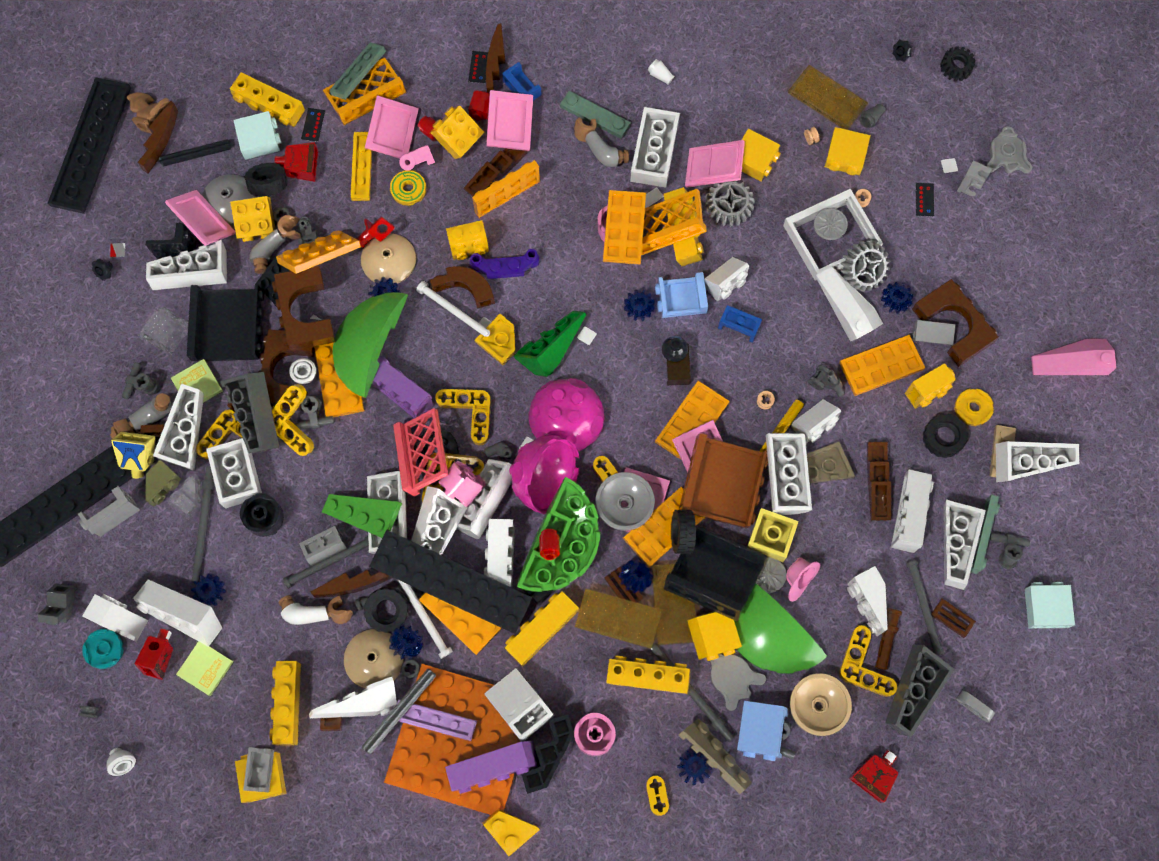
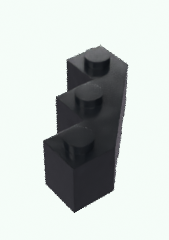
[521,714,574,794]

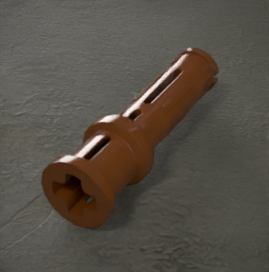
[875,608,902,670]

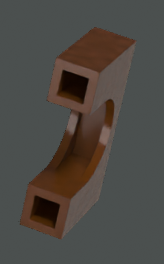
[272,266,335,351]
[912,279,999,367]
[259,329,315,410]

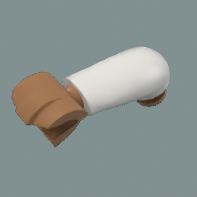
[279,595,353,625]

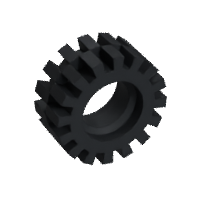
[940,46,975,82]

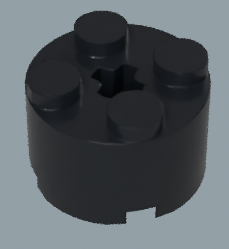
[240,493,284,537]

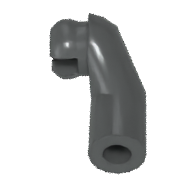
[484,442,513,458]

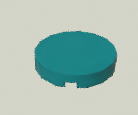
[82,629,124,669]

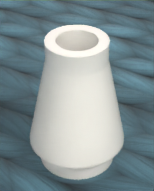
[648,59,675,85]

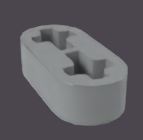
[956,691,995,722]

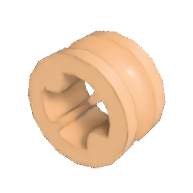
[804,127,820,145]
[855,189,871,207]
[757,391,775,410]

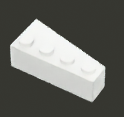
[146,240,227,290]
[153,384,204,471]
[996,441,1079,482]
[891,469,934,553]
[411,486,468,555]
[944,500,986,590]
[484,519,515,587]
[133,580,222,647]

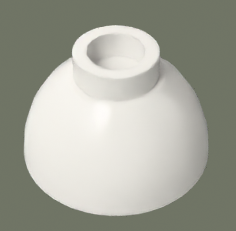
[290,358,316,384]
[107,748,136,776]

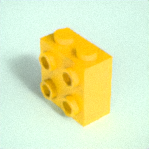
[430,105,484,159]
[824,127,871,176]
[742,128,781,181]
[230,196,276,242]
[446,220,489,260]
[905,363,956,409]
[687,612,742,661]
[235,749,287,803]

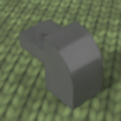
[38,584,75,625]

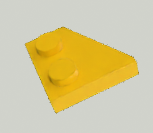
[482,809,540,856]

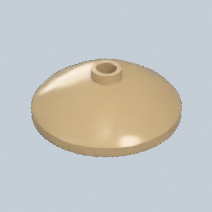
[361,233,416,285]
[344,629,404,689]
[790,674,852,736]

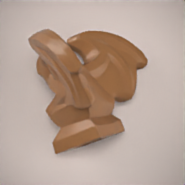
[127,92,170,133]

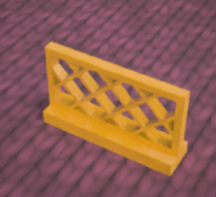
[323,57,406,125]
[641,189,707,255]

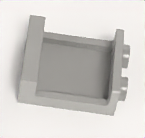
[78,486,140,537]

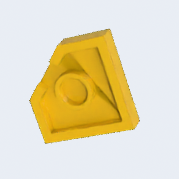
[475,314,515,365]

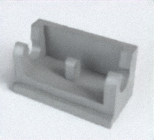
[957,160,992,196]
[912,320,955,346]
[299,526,347,566]
[243,747,274,792]

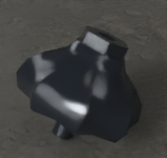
[892,39,912,62]
[92,259,113,281]

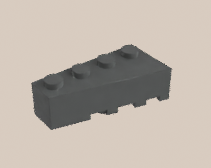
[220,372,279,454]
[885,644,955,737]

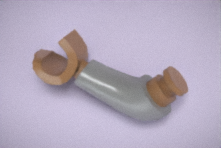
[574,117,629,167]
[249,215,301,274]
[110,393,172,439]

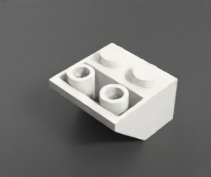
[704,257,749,302]
[791,399,841,444]

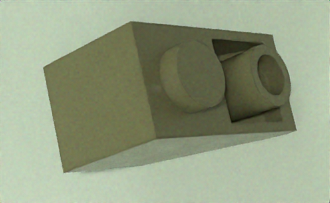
[145,460,181,507]

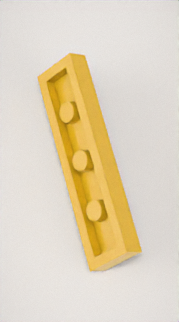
[351,132,372,201]

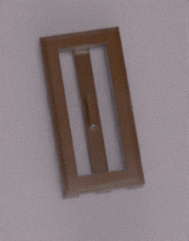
[604,566,643,610]
[931,598,976,638]

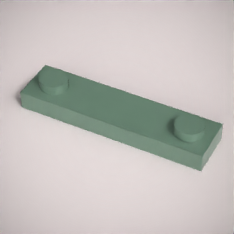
[329,42,386,100]
[560,91,631,139]
[970,494,1000,574]

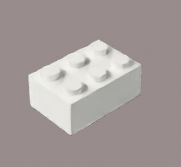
[206,438,262,509]

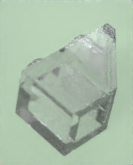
[167,474,203,521]

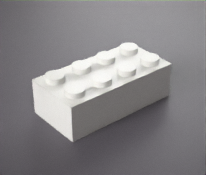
[630,107,680,188]

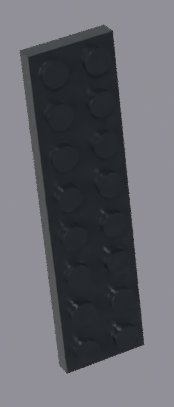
[48,77,131,214]
[0,445,132,567]
[369,530,532,634]

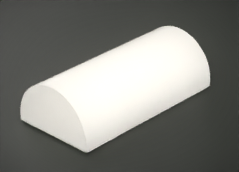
[766,433,812,515]
[456,459,512,539]
[367,471,407,554]

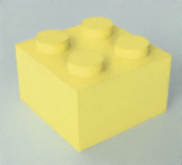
[747,508,799,562]

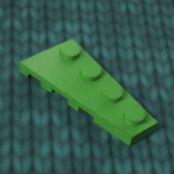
[322,494,402,538]

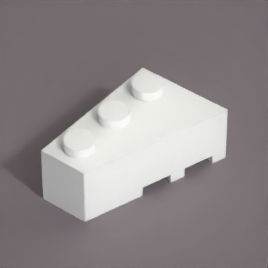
[83,594,148,642]

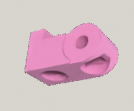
[399,145,435,170]

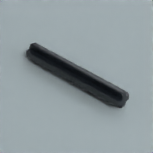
[159,139,231,167]

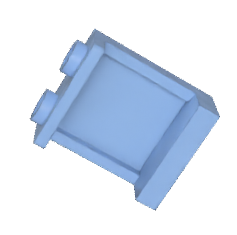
[655,272,708,318]
[737,701,788,761]

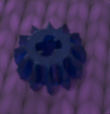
[368,277,401,297]
[881,281,914,314]
[624,289,655,321]
[619,559,654,594]
[191,573,226,606]
[389,625,423,660]
[677,750,712,786]

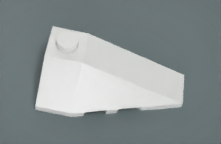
[815,267,883,341]
[309,677,397,718]

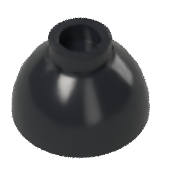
[662,336,688,362]

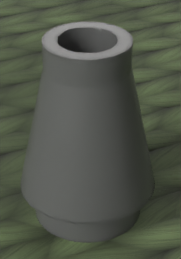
[859,104,885,128]

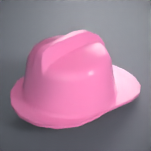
[786,557,820,602]

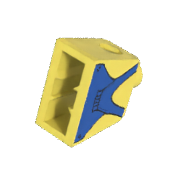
[111,432,155,479]

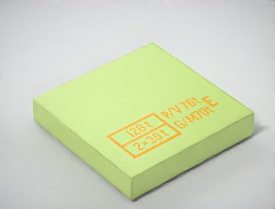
[171,359,223,402]
[176,641,233,696]

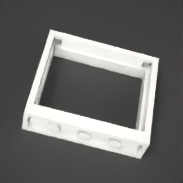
[783,189,883,280]

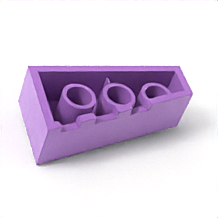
[372,356,434,418]
[445,741,540,794]

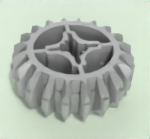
[705,180,755,227]
[840,240,891,291]

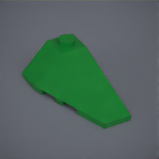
[514,311,586,377]

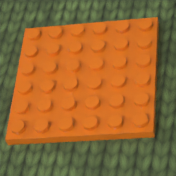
[384,664,525,815]

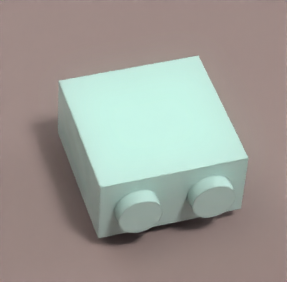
[234,111,281,160]
[1025,582,1075,629]

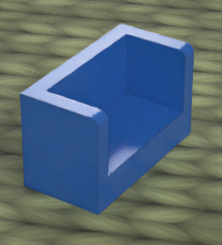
[502,62,541,101]
[718,305,762,343]

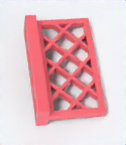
[393,408,448,496]

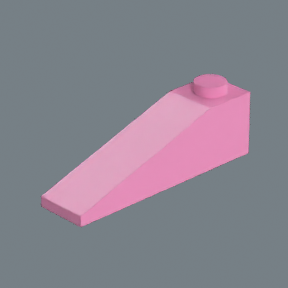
[1031,339,1116,375]

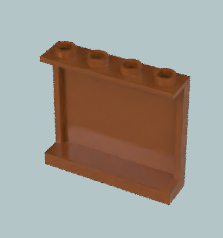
[679,433,768,529]

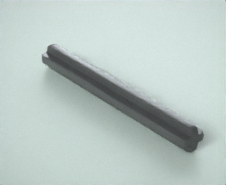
[362,669,436,754]

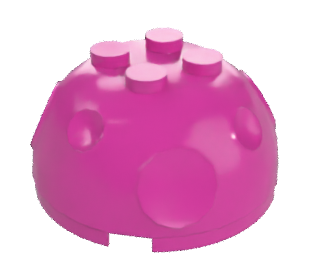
[528,378,604,452]
[509,435,579,514]

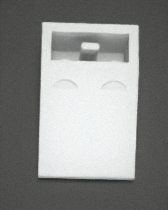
[847,566,887,636]
[484,668,554,742]

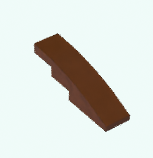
[486,23,505,94]
[137,101,178,174]
[463,148,528,197]
[867,442,891,521]
[310,570,393,598]

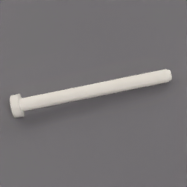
[416,281,490,337]
[398,580,453,659]

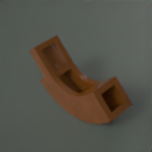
[430,266,495,309]

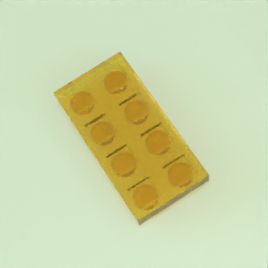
[788,65,868,130]
[651,564,696,645]
[575,589,663,649]

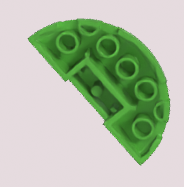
[332,292,408,398]
[517,477,600,592]
[734,583,827,674]

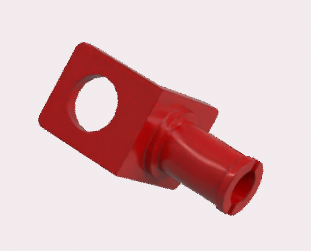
[356,217,394,248]

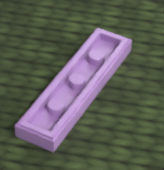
[397,699,477,741]

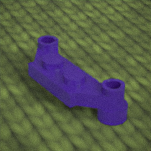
[470,249,540,279]

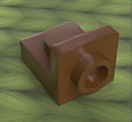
[138,424,165,440]

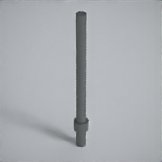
[192,466,214,582]
[650,643,735,742]

